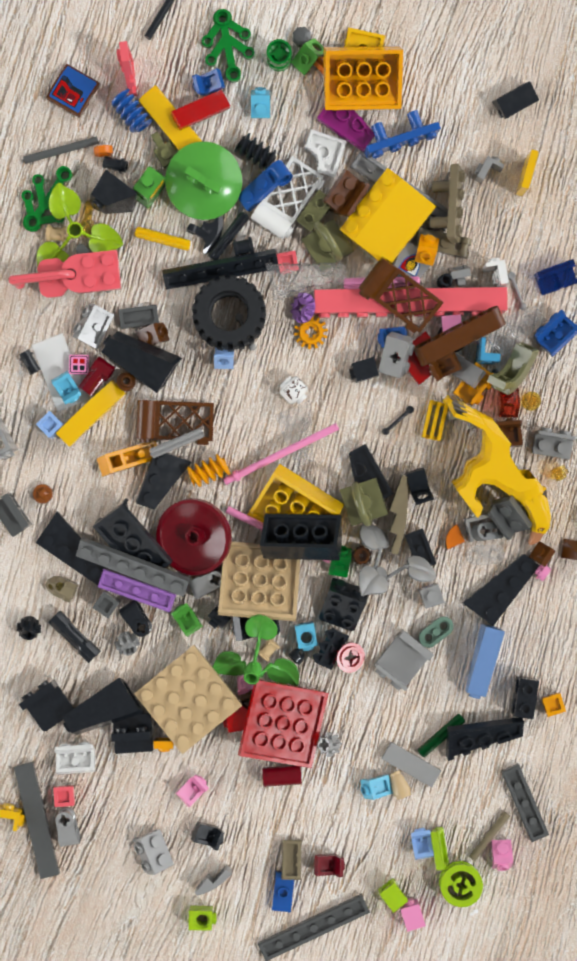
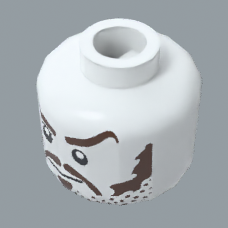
[279,376,308,404]

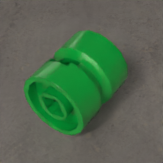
[267,39,292,72]

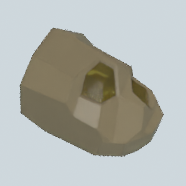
[45,576,79,603]

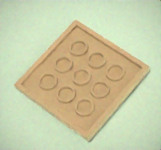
[218,542,300,621]
[134,644,243,754]

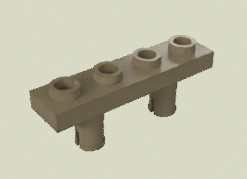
[430,163,465,244]

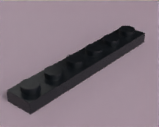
[162,249,279,290]

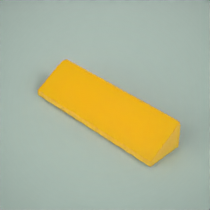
[138,85,202,150]

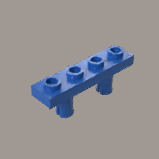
[364,110,441,159]

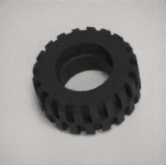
[192,275,266,352]

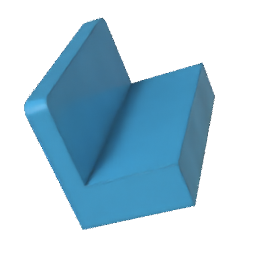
[476,337,501,365]

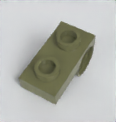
[296,190,331,232]

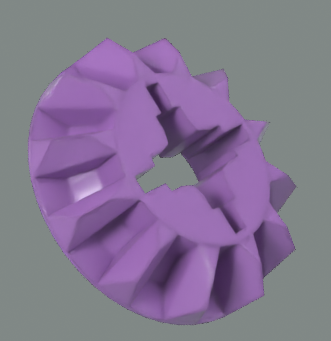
[290,293,315,323]

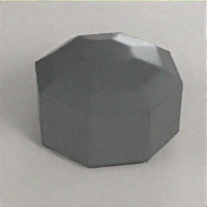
[293,27,311,47]

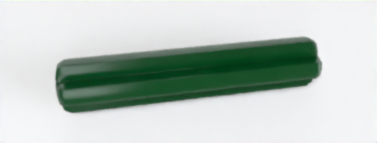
[418,714,465,757]

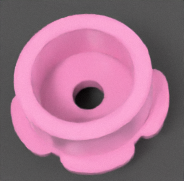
[534,564,551,581]

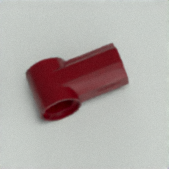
[78,356,115,397]

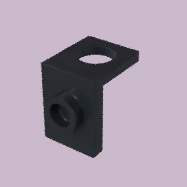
[405,467,434,505]

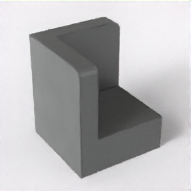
[92,590,121,618]

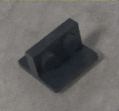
[111,713,153,754]

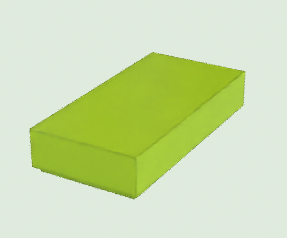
[430,827,449,870]

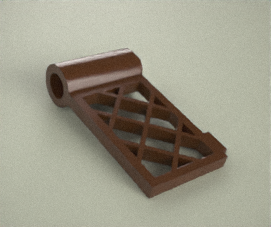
[358,256,444,334]
[136,400,214,445]

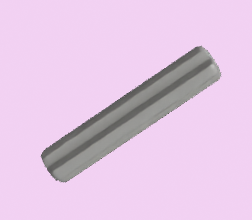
[149,428,204,458]

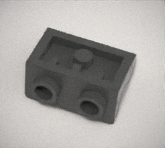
[487,496,532,540]

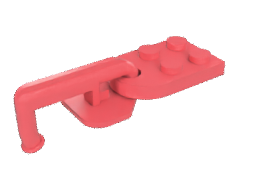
[8,250,121,298]

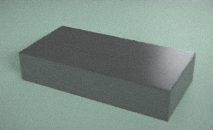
[118,304,159,329]

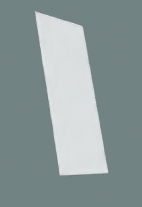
[32,333,89,411]

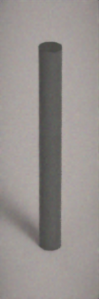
[23,136,99,164]

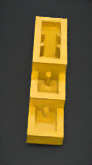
[56,380,126,447]

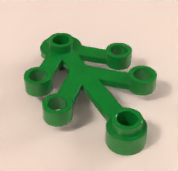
[202,9,254,83]
[22,166,73,232]

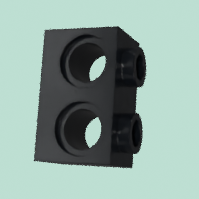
[511,676,539,719]

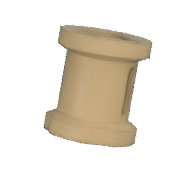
[46,225,68,243]
[258,639,281,662]

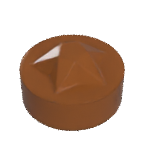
[33,484,53,503]

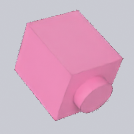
[400,898,426,932]

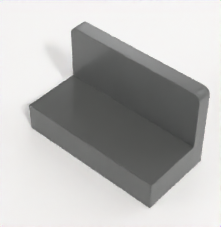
[0,493,32,537]

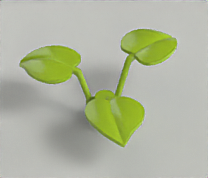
[37,183,123,271]

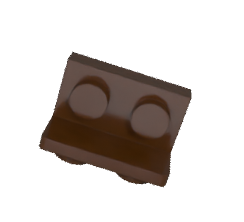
[323,169,370,217]

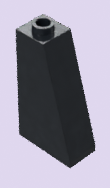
[101,331,182,393]
[62,678,144,735]

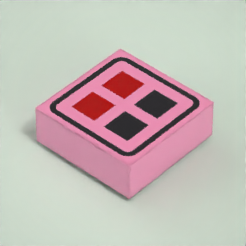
[69,355,89,375]

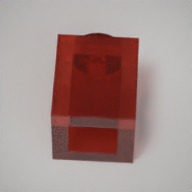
[497,388,520,418]

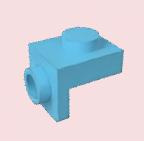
[251,87,270,118]
[51,371,82,405]

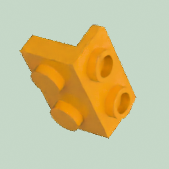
[453,362,494,407]

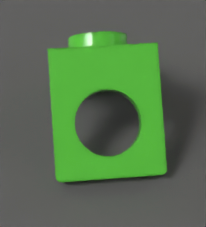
[291,38,323,75]

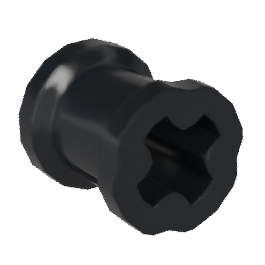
[232,237,254,256]

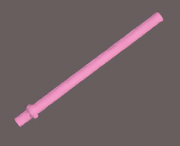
[223,423,339,485]

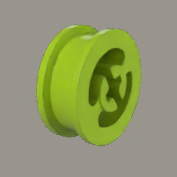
[439,861,483,907]

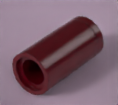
[262,765,302,787]

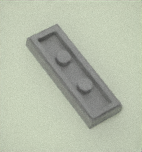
[382,742,441,787]

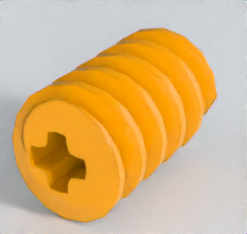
[187,454,230,487]

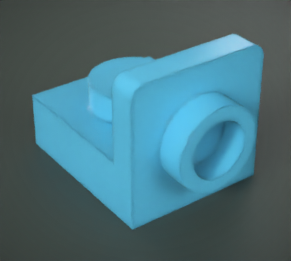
[360,774,393,800]

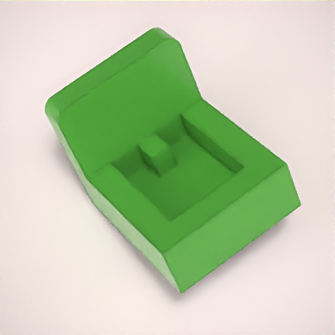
[171,603,203,637]

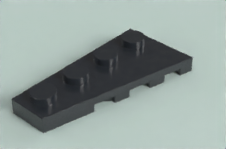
[36,511,110,586]
[462,554,540,626]
[446,717,524,761]

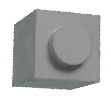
[418,583,445,609]

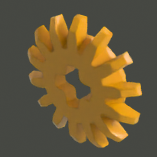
[294,315,328,349]

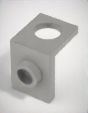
[463,513,490,542]

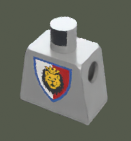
[395,242,436,278]

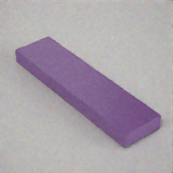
[98,569,177,613]

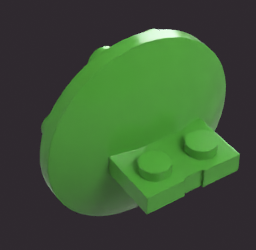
[165,142,242,220]

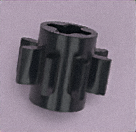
[208,606,231,629]
[17,616,41,640]

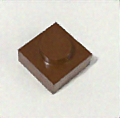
[529,541,556,567]

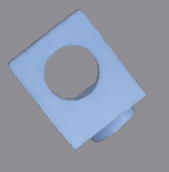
[214,347,234,369]

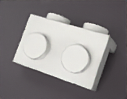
[54,742,95,775]

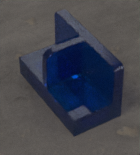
[534,259,577,296]

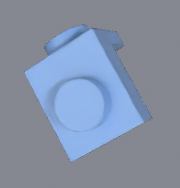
[411,828,434,860]

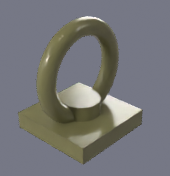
[301,219,354,272]
[340,478,388,527]

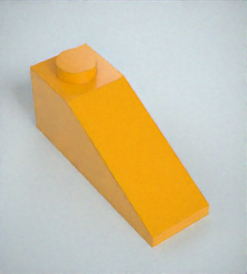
[97,440,157,477]

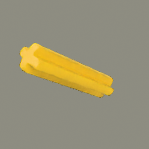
[135,227,191,251]

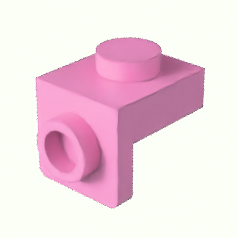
[175,775,209,807]
[491,840,513,871]

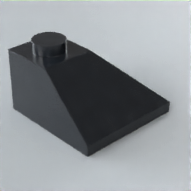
[90,170,137,214]

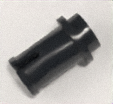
[103,156,128,174]
[437,273,453,288]
[19,350,41,375]

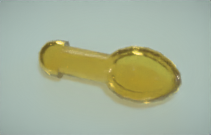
[81,200,94,238]

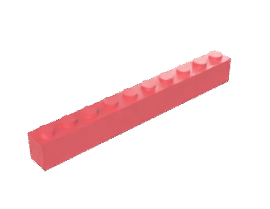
[314,287,508,318]

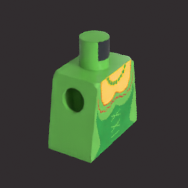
[133,166,167,209]

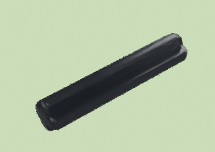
[208,212,249,260]

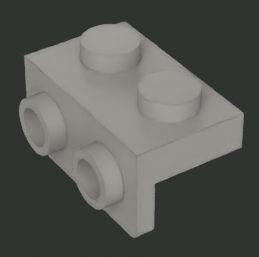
[133,829,174,875]

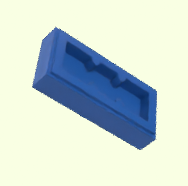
[272,870,294,912]

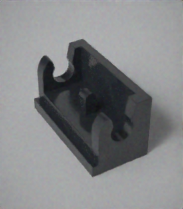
[492,81,539,119]

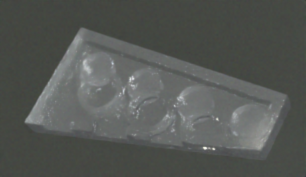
[265,263,347,301]

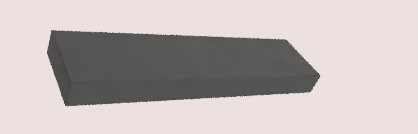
[501,763,549,842]

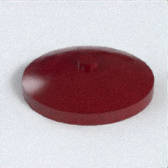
[156,498,232,575]

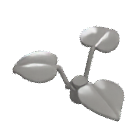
[359,524,436,596]

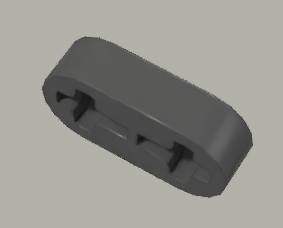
[471,522,504,541]

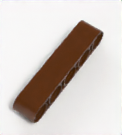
[413,306,506,366]

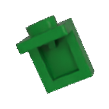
[328,546,352,578]

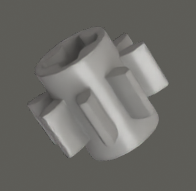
[114,632,140,656]
[317,732,342,757]

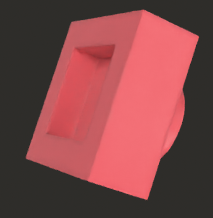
[276,250,299,274]
[53,785,75,807]

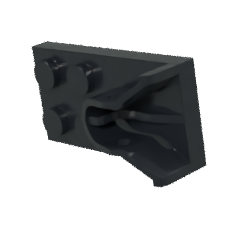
[93,498,173,582]

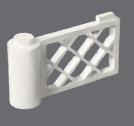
[251,156,325,239]

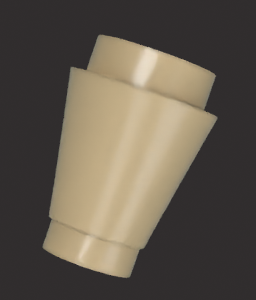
[389,770,412,801]

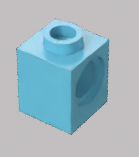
[295,621,318,651]

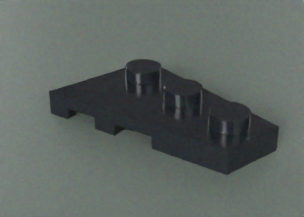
[349,444,394,499]

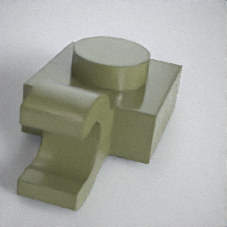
[151,131,177,168]

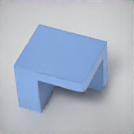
[36,411,64,439]

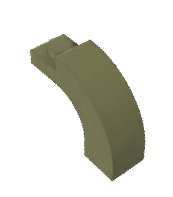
[487,342,539,395]

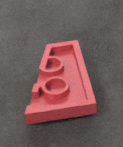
[117,41,137,97]

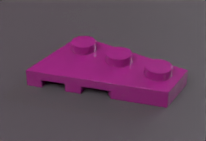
[317,107,375,152]

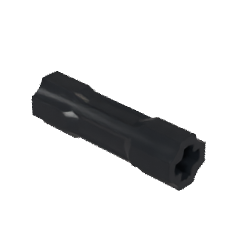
[48,611,101,663]

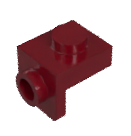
[314,854,345,877]

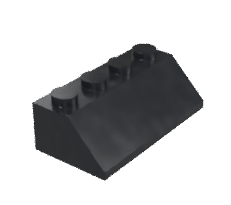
[260,514,342,560]

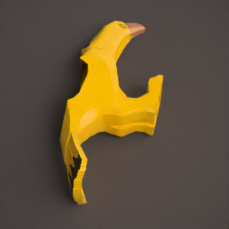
[443,394,551,545]

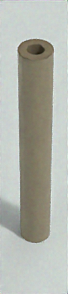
[469,811,510,861]

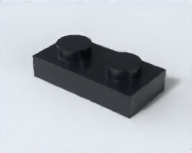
[404,528,437,566]

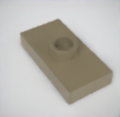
[281,840,302,880]

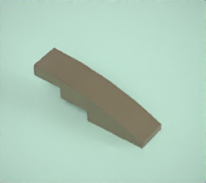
[388,475,408,555]

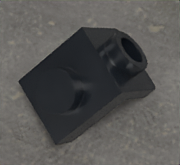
[191,821,224,851]

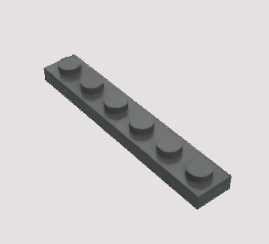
[76,537,190,597]

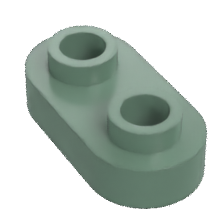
[419,616,454,648]

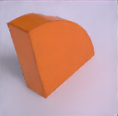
[445,524,465,550]

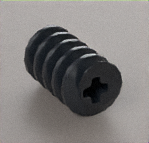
[234,133,277,169]

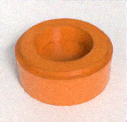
[94,145,113,157]

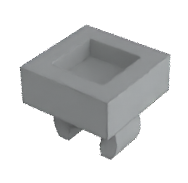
[448,265,471,287]

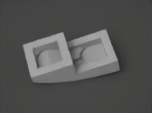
[195,865,232,896]

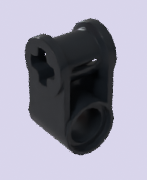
[119,600,152,637]

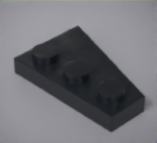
[136,453,192,509]

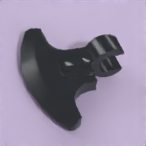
[186,216,223,254]

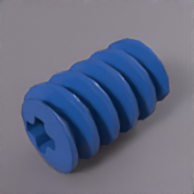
[111,89,152,133]

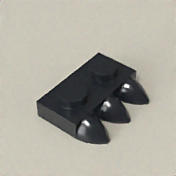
[313,628,349,670]

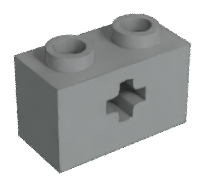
[378,332,415,378]

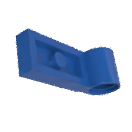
[238,160,293,212]

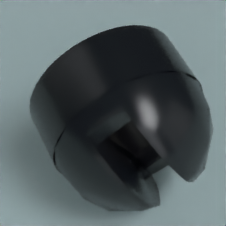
[288,648,305,665]

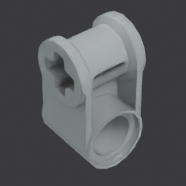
[189,570,222,599]
[55,807,80,847]

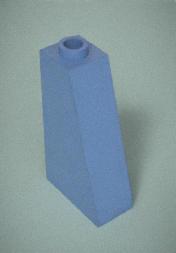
[465,624,505,699]

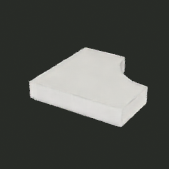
[304,129,347,178]

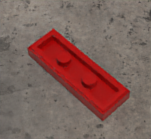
[171,89,231,130]

